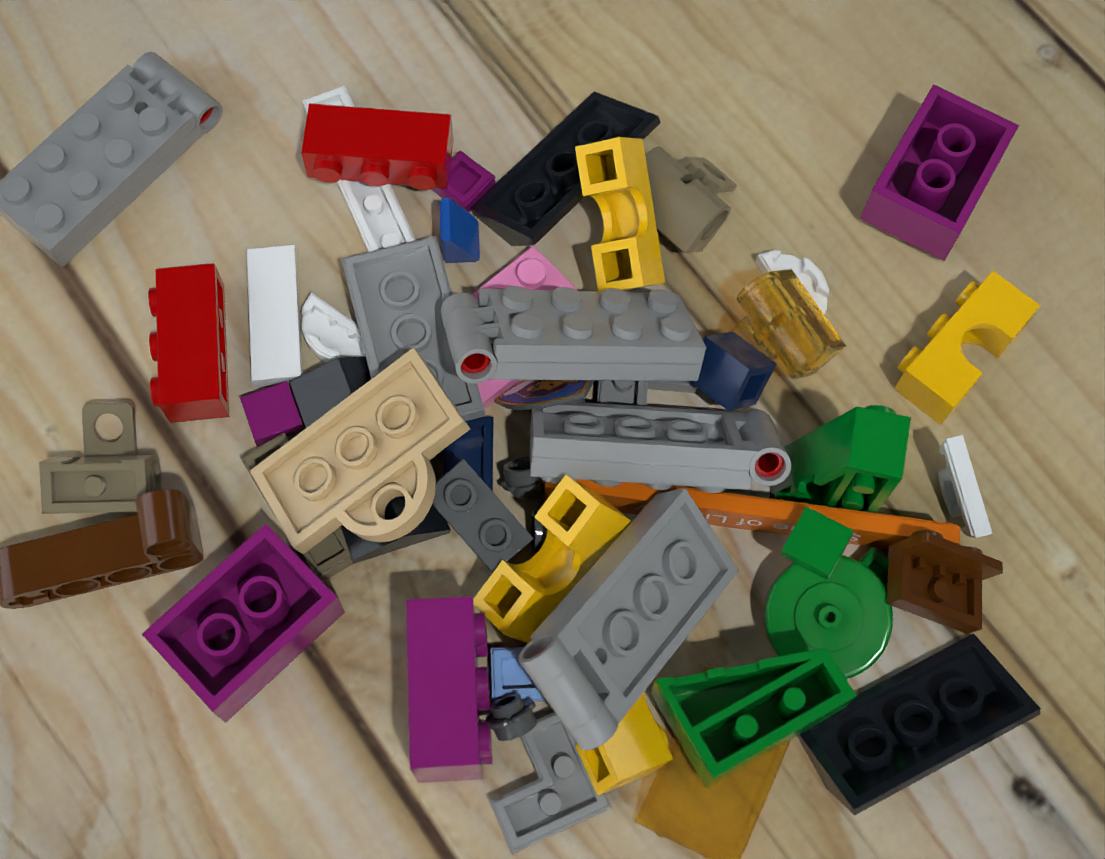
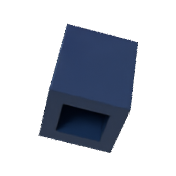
[690,331,777,411]

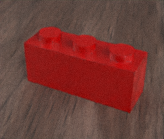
[301,103,454,190]
[148,263,230,423]

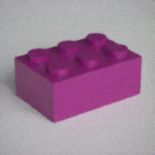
[860,84,1019,261]
[142,524,345,723]
[406,596,493,783]

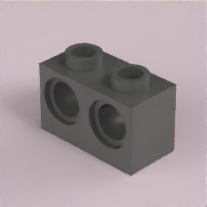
[432,459,533,573]

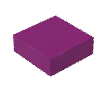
[431,151,496,212]
[240,381,304,447]

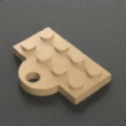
[250,348,471,554]

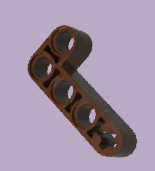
[0,489,204,609]

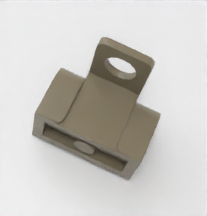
[645,146,737,253]
[39,402,161,514]

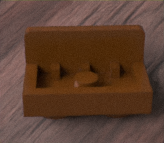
[887,530,1003,634]

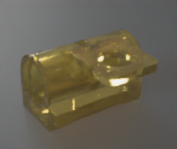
[729,269,846,379]

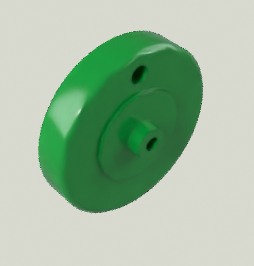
[764,555,893,679]

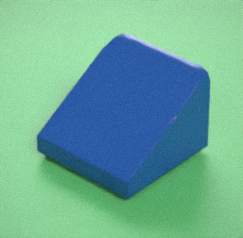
[440,198,480,263]

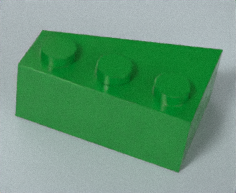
[769,405,911,513]
[651,648,857,788]

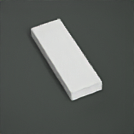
[247,245,303,387]

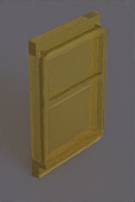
[634,666,791,859]

